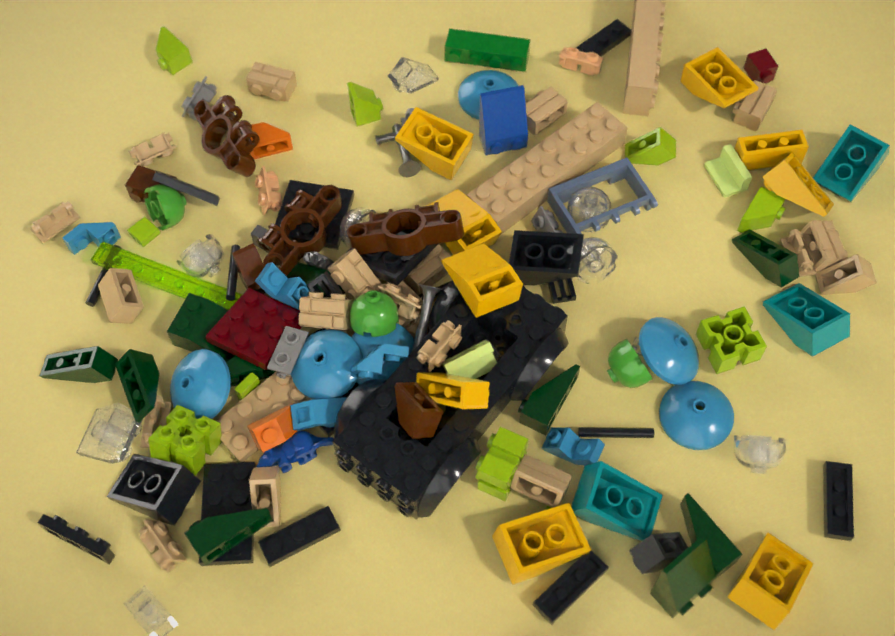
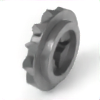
[303,251,334,271]

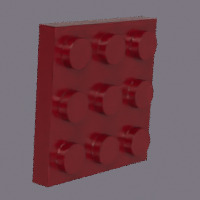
[206,288,302,370]

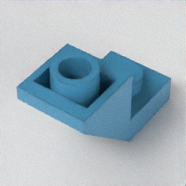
[62,222,121,255]
[255,262,311,310]
[351,343,409,379]
[290,397,347,431]
[542,427,605,465]

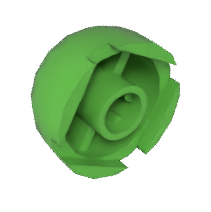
[144,184,187,230]
[350,290,399,337]
[607,339,653,388]

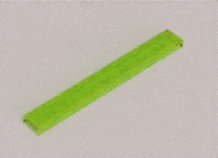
[91,241,243,310]

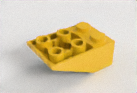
[426,189,502,255]
[441,243,523,318]

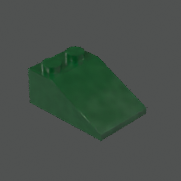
[167,293,235,362]
[650,535,716,618]

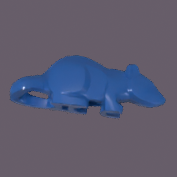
[257,431,335,473]

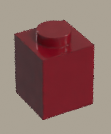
[744,48,778,84]

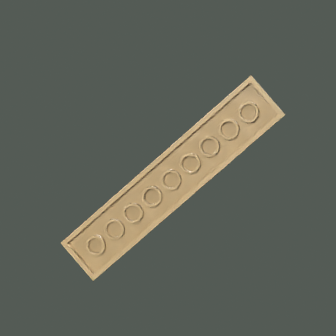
[216,281,423,462]

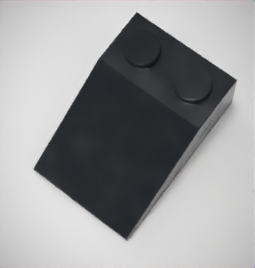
[509,230,584,286]
[107,454,201,526]

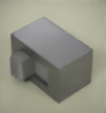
[251,225,268,249]

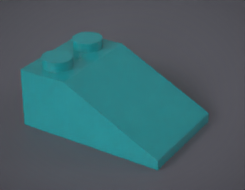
[813,124,890,202]
[763,283,850,357]
[571,461,663,541]

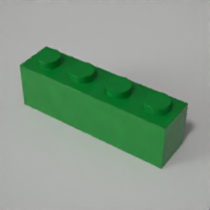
[445,28,530,72]

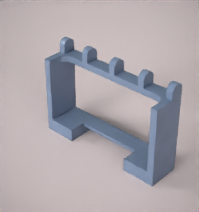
[547,158,658,234]

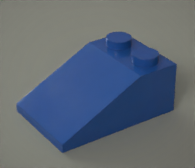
[479,85,528,155]

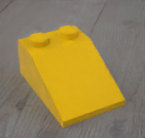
[680,47,759,108]
[395,107,474,180]
[762,152,834,217]
[492,503,591,585]
[727,532,814,630]

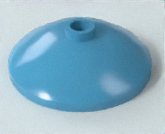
[458,70,518,120]
[639,317,699,385]
[352,324,414,385]
[291,329,362,399]
[170,349,231,419]
[659,381,734,450]

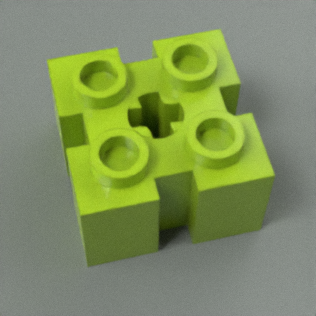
[696,306,767,374]
[148,405,222,476]
[475,427,528,501]

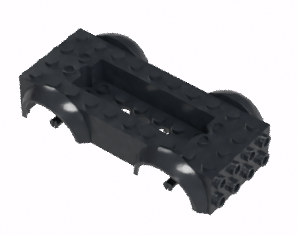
[333,280,569,520]

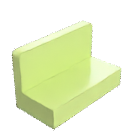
[704,144,752,197]
[442,340,497,379]

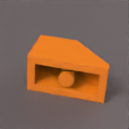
[250,122,293,159]
[247,404,297,452]

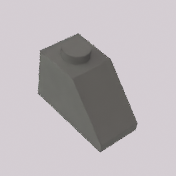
[629,532,688,574]

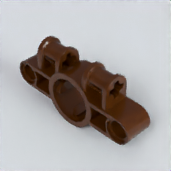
[194,95,260,177]
[256,185,342,276]
[347,202,464,256]

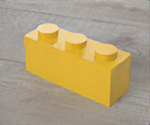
[734,130,809,170]
[416,373,489,409]

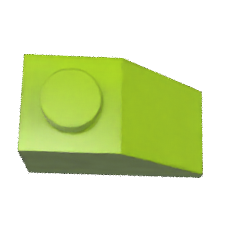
[156,26,193,75]
[347,82,383,126]
[625,127,676,166]
[737,187,786,233]

